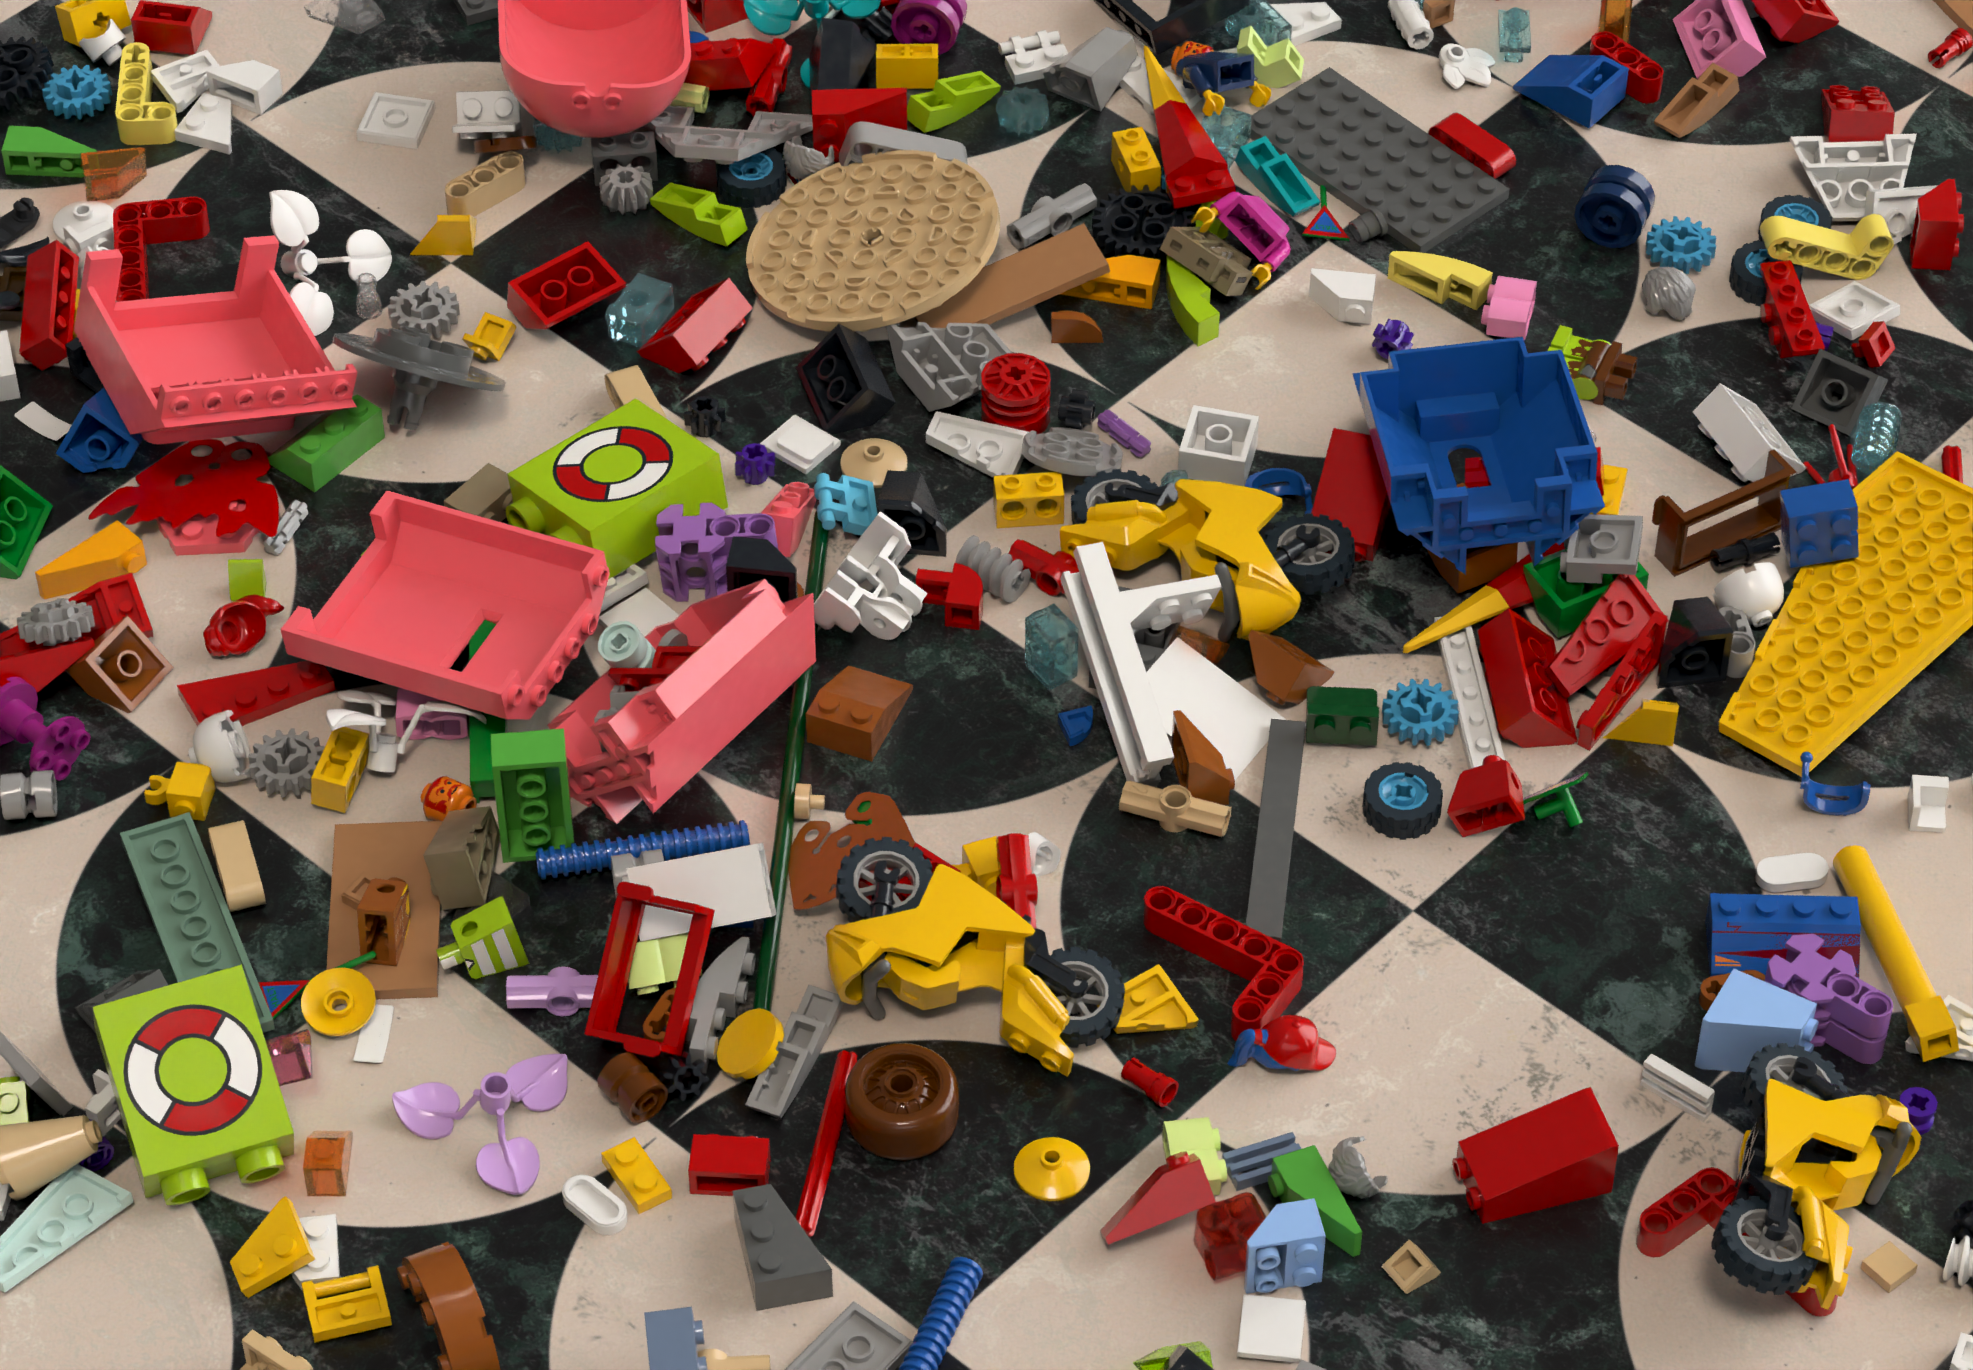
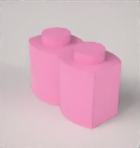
[1481,276,1537,340]
[395,688,469,740]

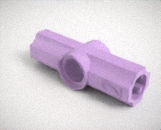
[506,967,598,1016]

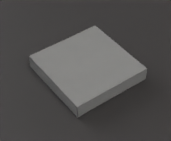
[0,1032,73,1116]

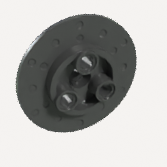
[333,325,506,430]

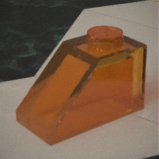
[80,147,147,201]
[303,1131,353,1196]

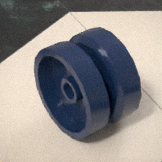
[1574,165,1655,248]

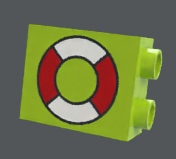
[506,398,728,579]
[92,964,294,1205]

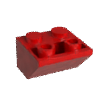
[131,0,212,55]
[1909,179,1964,270]

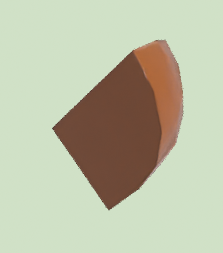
[1051,310,1104,343]

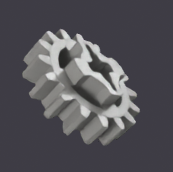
[388,281,460,338]
[17,598,95,646]
[248,728,325,797]

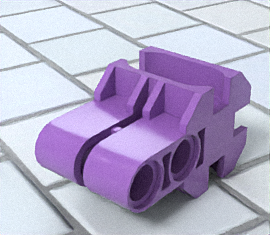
[655,502,778,602]
[1765,934,1893,1064]

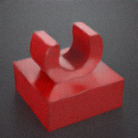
[1851,321,1895,367]

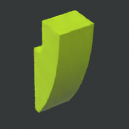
[907,71,1001,133]
[649,183,748,246]
[1166,255,1220,347]

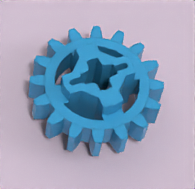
[42,65,112,119]
[1646,216,1716,274]
[1382,679,1459,746]

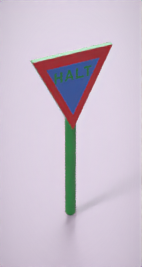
[1302,185,1350,241]
[258,951,377,1020]

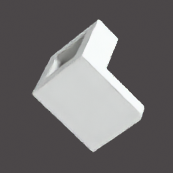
[1907,775,1949,833]

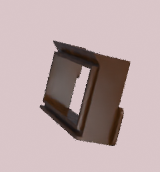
[1652,449,1797,577]

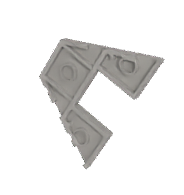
[643,106,813,165]

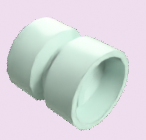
[598,621,656,668]

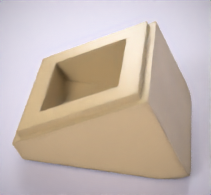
[1382,1240,1441,1294]

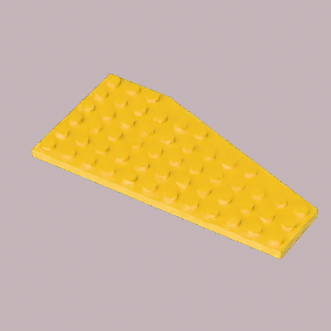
[1719,451,1973,776]

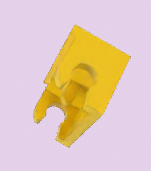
[876,44,938,89]

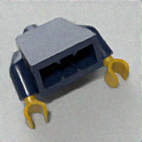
[1176,52,1271,117]

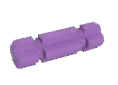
[1097,410,1151,457]

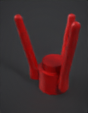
[1803,424,1858,490]

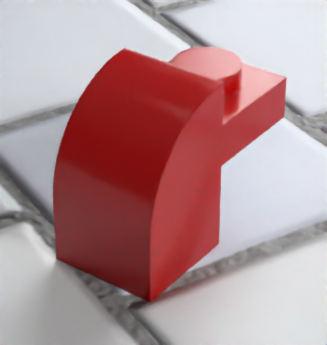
[916,563,983,630]

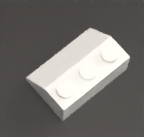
[1693,383,1806,482]

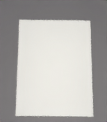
[1146,637,1286,780]

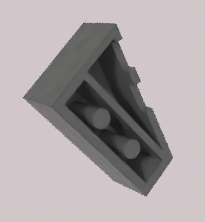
[733,1184,833,1311]

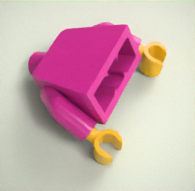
[1191,192,1291,290]

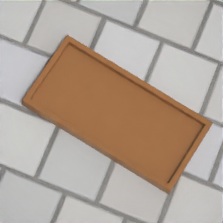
[326,821,443,1000]

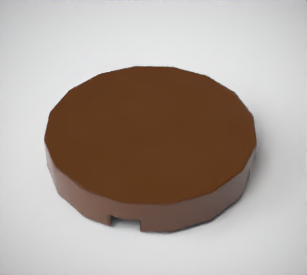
[473,135,538,153]

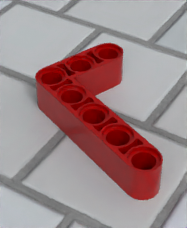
[113,197,210,302]
[1144,886,1304,1041]
[1636,1167,1838,1317]

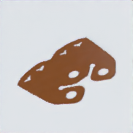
[788,792,915,910]

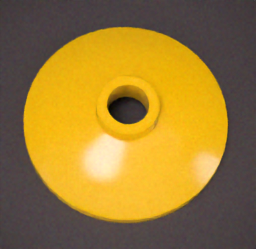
[301,967,376,1036]
[1014,1137,1090,1201]

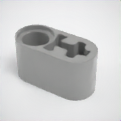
[1719,606,1755,678]

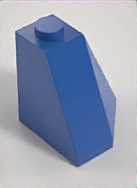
[55,388,143,473]

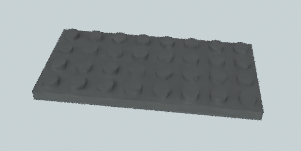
[1240,67,1509,253]

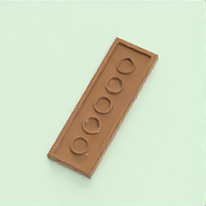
[914,223,1110,328]

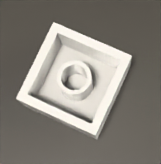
[1178,405,1259,487]

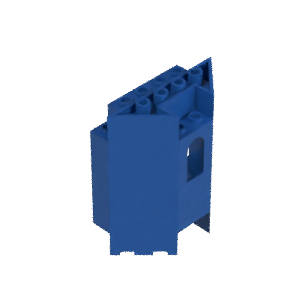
[1352,337,1605,575]

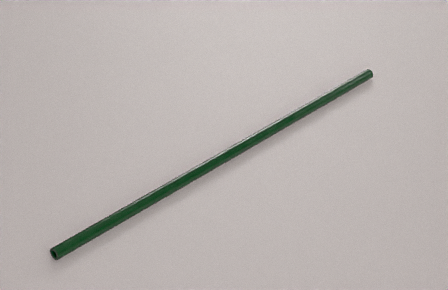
[753,511,830,1012]

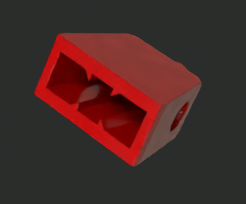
[1447,755,1525,837]

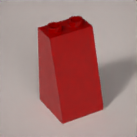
[1311,428,1391,562]
[1452,1087,1619,1224]

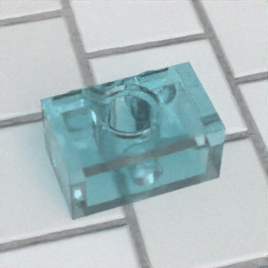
[605,273,674,348]
[1025,604,1078,691]

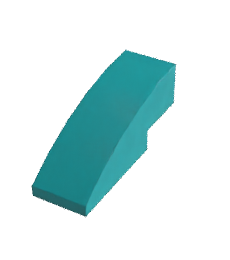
[1235,136,1321,217]

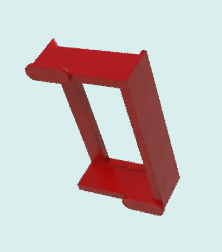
[584,881,715,1057]

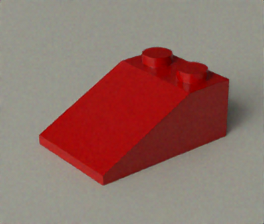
[812,88,907,162]

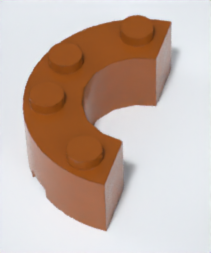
[396,1242,500,1370]

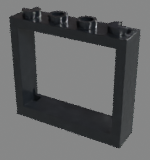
[1094,0,1249,55]

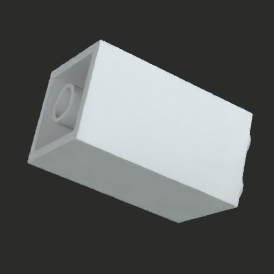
[622,843,777,941]

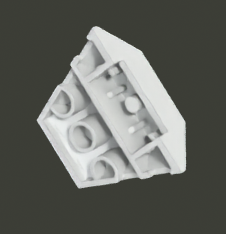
[1790,134,1917,221]

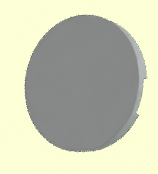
[1021,427,1123,476]

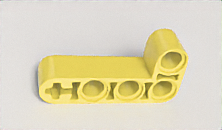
[115,42,178,145]
[1760,214,1894,280]

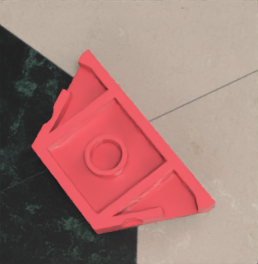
[155,495,279,556]

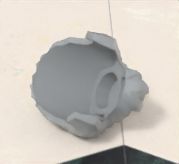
[783,136,834,181]
[1642,267,1696,321]
[1328,1136,1388,1199]

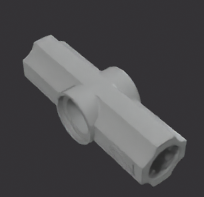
[1007,183,1097,250]

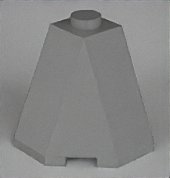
[1043,27,1138,112]

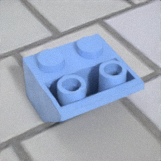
[1244,1198,1326,1294]

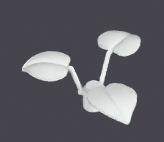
[269,190,392,336]
[326,690,487,772]

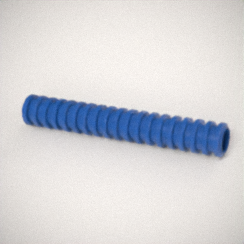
[536,820,750,880]
[899,1257,983,1370]

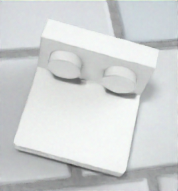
[452,90,522,139]

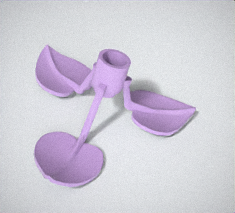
[392,1054,567,1195]

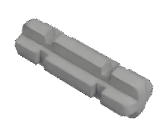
[263,500,308,555]

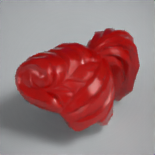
[203,594,284,657]

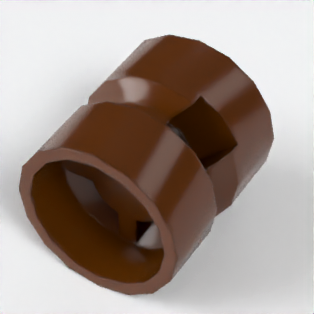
[597,1052,668,1124]

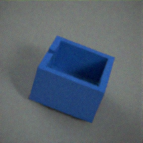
[1780,479,1859,568]

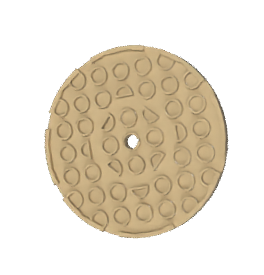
[746,150,1000,332]

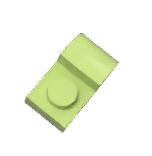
[1237,26,1304,88]

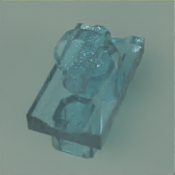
[1498,7,1531,63]

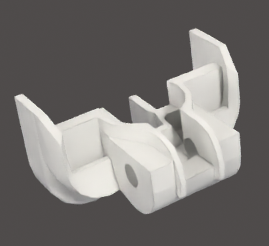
[814,512,927,640]

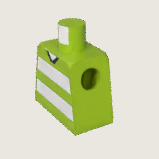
[436,896,529,979]

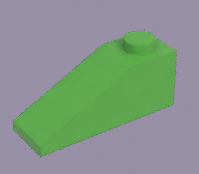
[1,126,101,178]
[1268,1145,1362,1257]

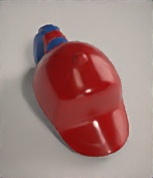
[1228,1015,1336,1071]

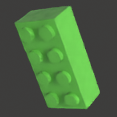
[491,728,574,863]

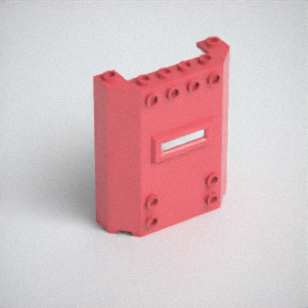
[280,491,610,720]

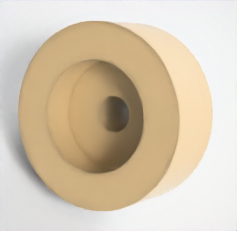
[794,783,825,820]

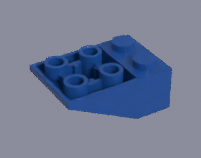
[1513,55,1629,128]

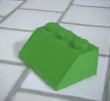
[268,394,385,492]

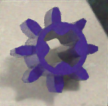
[1372,319,1414,359]
[735,443,775,485]

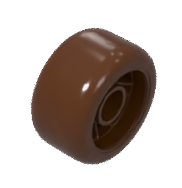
[845,1043,959,1161]

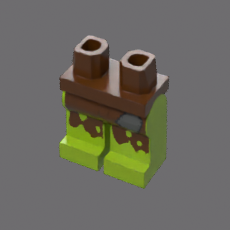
[1548,325,1638,405]

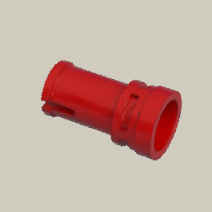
[1928,28,1973,68]
[1121,1057,1179,1107]

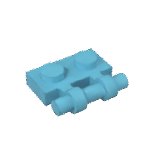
[814,473,878,535]

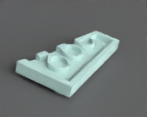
[0,1164,133,1293]

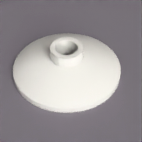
[53,200,114,241]

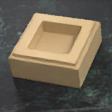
[1861,1241,1918,1293]

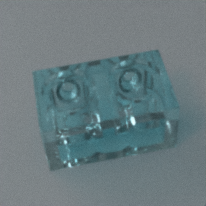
[1225,0,1292,47]
[1201,106,1252,169]

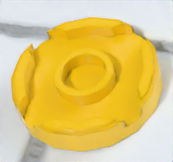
[717,1008,784,1079]

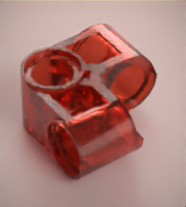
[1193,1192,1266,1281]

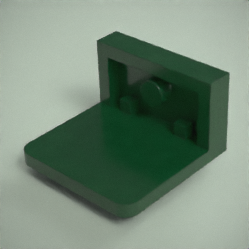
[1306,686,1379,746]

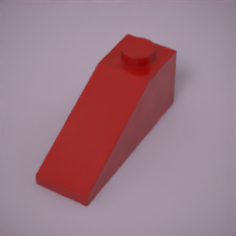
[0,636,95,693]
[1100,1151,1216,1245]

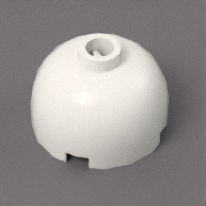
[1712,562,1784,627]
[188,710,251,783]

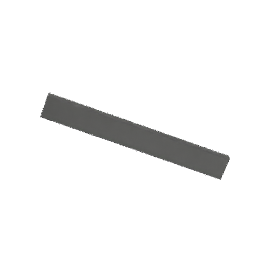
[1246,719,1306,942]

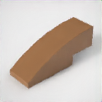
[1654,62,1740,138]

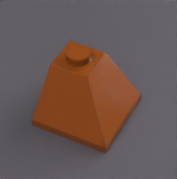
[66,616,174,713]
[1248,630,1334,705]
[1172,710,1235,805]

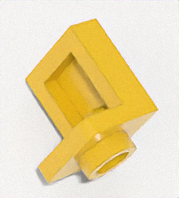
[462,312,517,361]

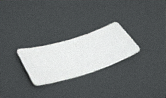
[14,402,72,441]
[353,1004,394,1063]

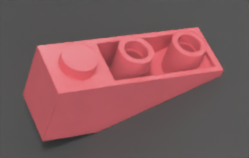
[761,482,817,557]

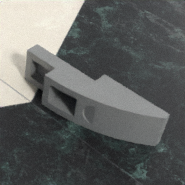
[685,937,756,1073]

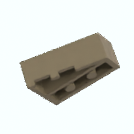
[423,806,500,910]

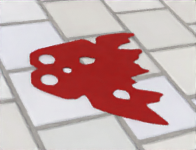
[88,439,279,537]

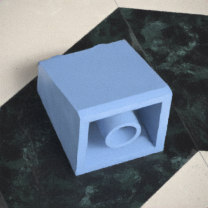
[1695,969,1819,1072]

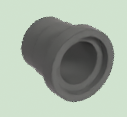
[1349,205,1388,243]

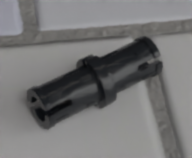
[1710,532,1780,571]

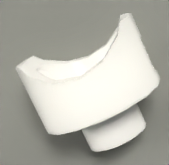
[79,19,126,66]
[1028,832,1061,878]

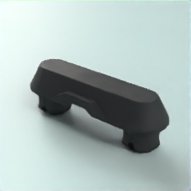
[0,197,40,249]

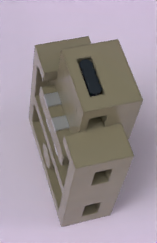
[1160,227,1253,296]

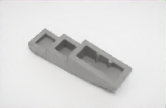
[745,985,844,1119]

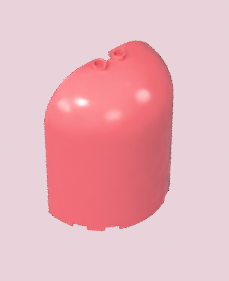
[498,0,691,138]

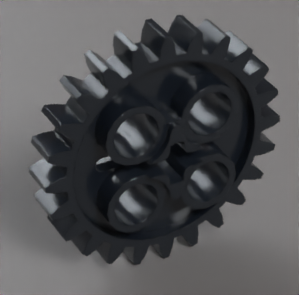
[0,36,54,110]
[1092,185,1196,262]

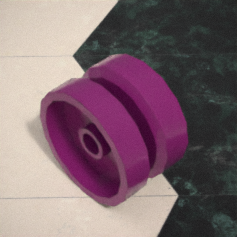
[891,0,967,55]

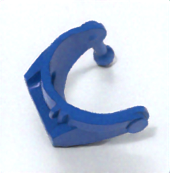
[1245,468,1313,514]
[1800,751,1871,816]

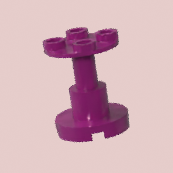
[0,677,91,781]

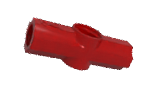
[746,38,792,116]
[1009,539,1079,596]
[996,833,1038,928]

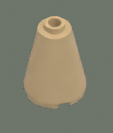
[0,1115,102,1201]

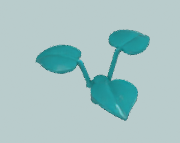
[743,0,881,89]

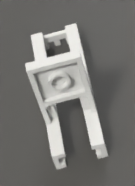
[1060,542,1222,787]

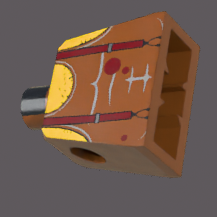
[357,877,410,966]

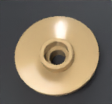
[840,438,907,488]

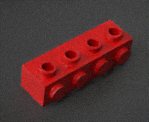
[19,240,79,371]

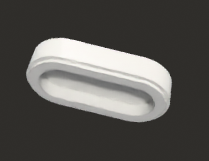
[1755,853,1829,893]
[562,1175,628,1235]

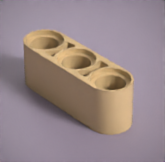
[445,151,526,217]
[604,365,667,419]
[208,820,266,912]

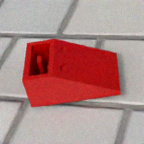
[1821,85,1895,142]

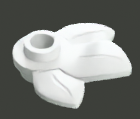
[1439,43,1495,89]

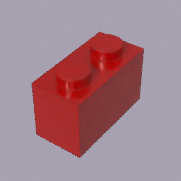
[688,1134,771,1196]

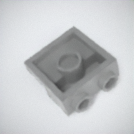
[1560,514,1643,583]

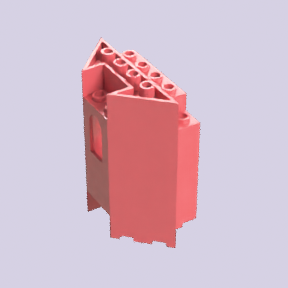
[547,579,816,824]

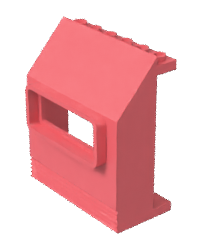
[74,235,357,444]

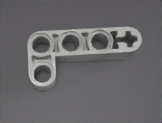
[839,121,968,167]

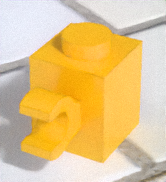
[144,762,216,821]
[952,836,999,896]

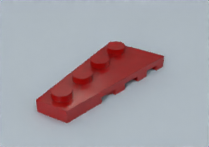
[1544,574,1669,699]
[1576,610,1668,751]
[177,660,335,726]

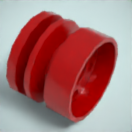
[981,353,1051,434]

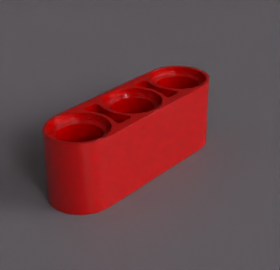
[1589,31,1664,104]
[1428,113,1516,179]

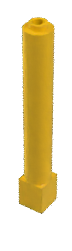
[1833,845,1959,1062]

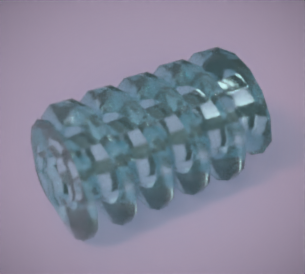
[1851,402,1903,474]

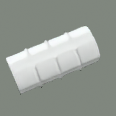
[1387,0,1434,49]

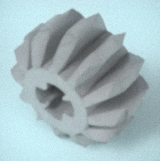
[599,163,653,215]

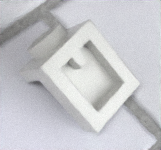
[85,1069,121,1137]

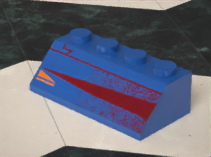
[1705,893,1861,978]

